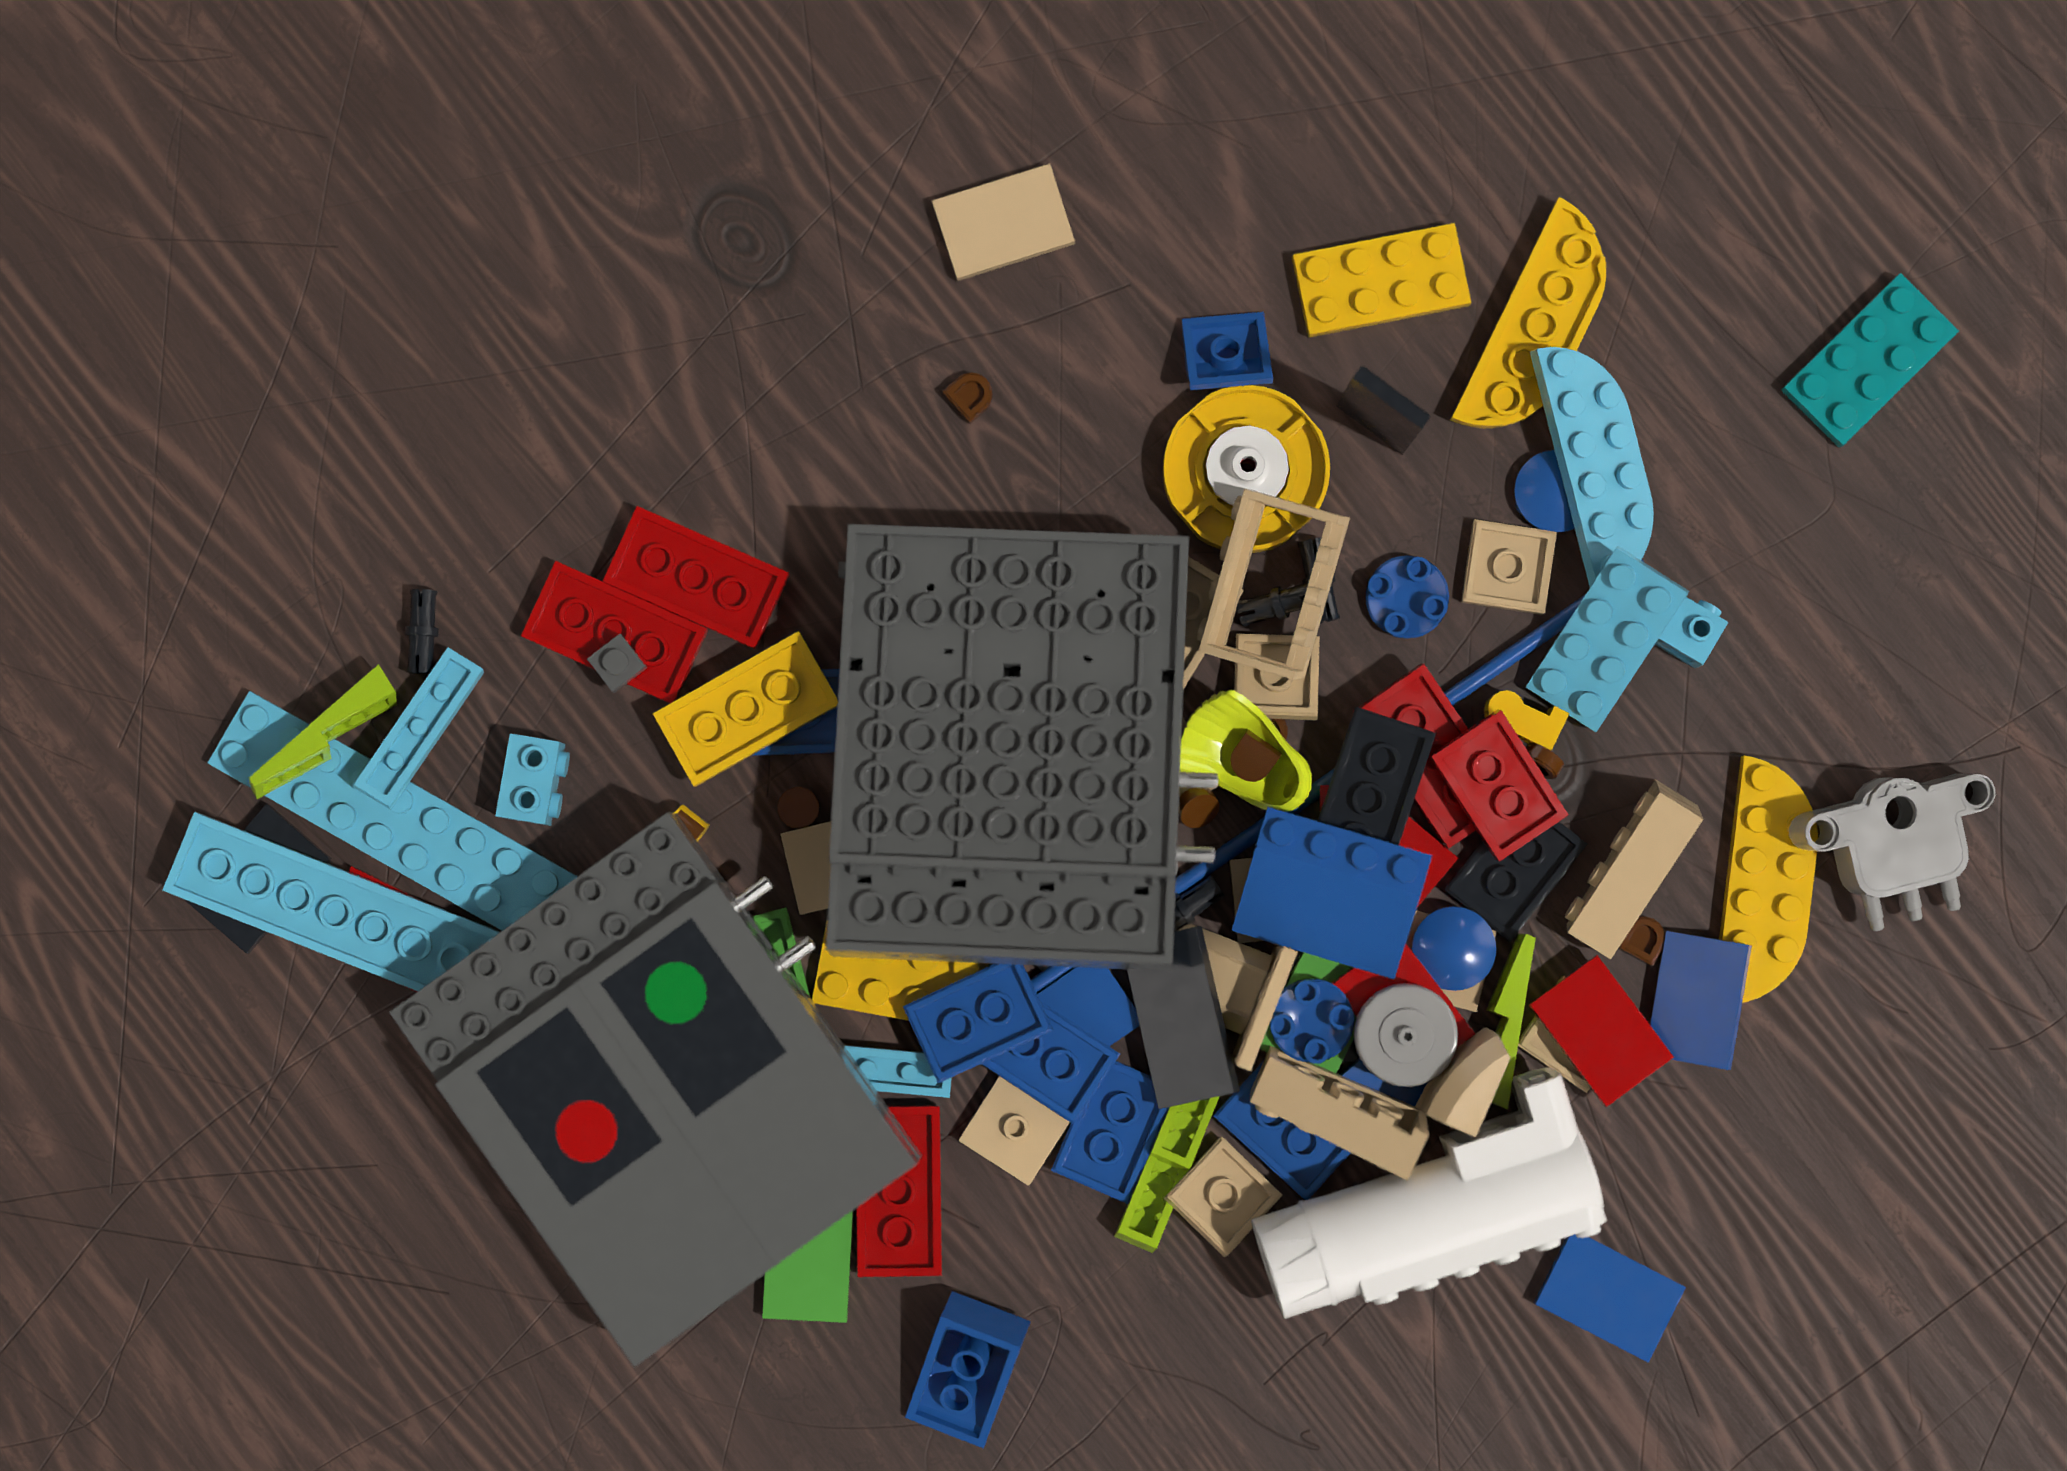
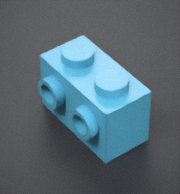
[1655,597,1728,668]
[495,734,570,826]

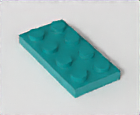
[1781,273,1959,448]

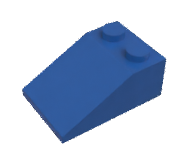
[905,1291,1031,1448]

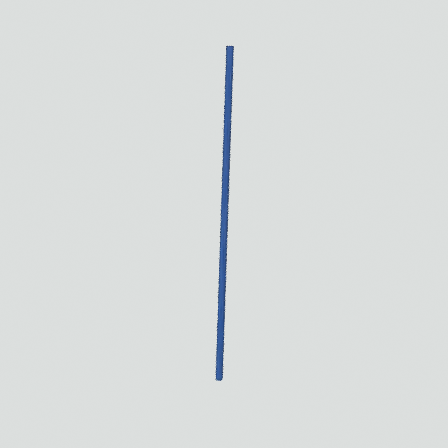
[1030,559,1645,994]

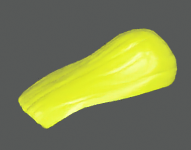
[1180,690,1312,812]

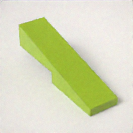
[249,664,397,799]
[1486,934,1536,1109]
[1114,1096,1219,1253]

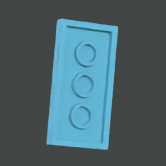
[1526,546,1690,732]

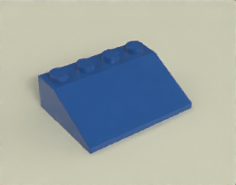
[1232,807,1432,979]

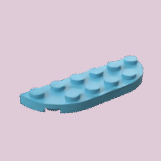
[1530,347,1653,587]

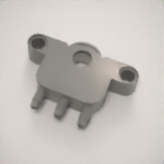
[1789,774,1996,931]

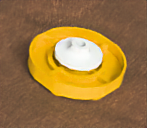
[1163,385,1330,553]

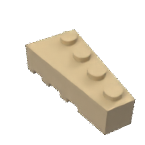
[1565,779,1703,959]
[1250,1046,1429,1181]

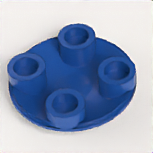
[1515,450,1574,532]
[1366,556,1449,639]
[1412,907,1496,991]
[1270,978,1354,1064]

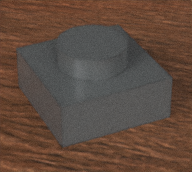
[587,634,647,693]

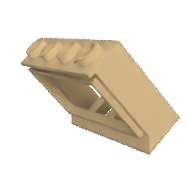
[1197,489,1350,680]

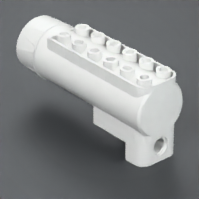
[1251,1067,1607,1319]

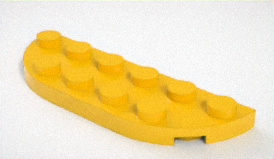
[1450,197,1606,428]
[1719,755,1818,1003]

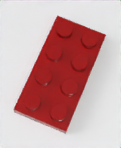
[603,506,790,650]
[521,561,708,704]
[1353,663,1476,849]
[857,1106,942,1277]

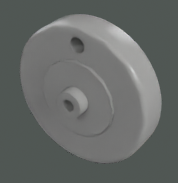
[1354,983,1458,1087]

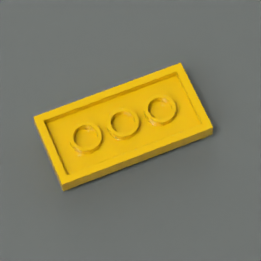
[1292,223,1472,338]
[653,631,838,787]
[812,920,989,1021]

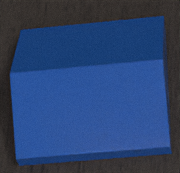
[1182,312,1273,390]

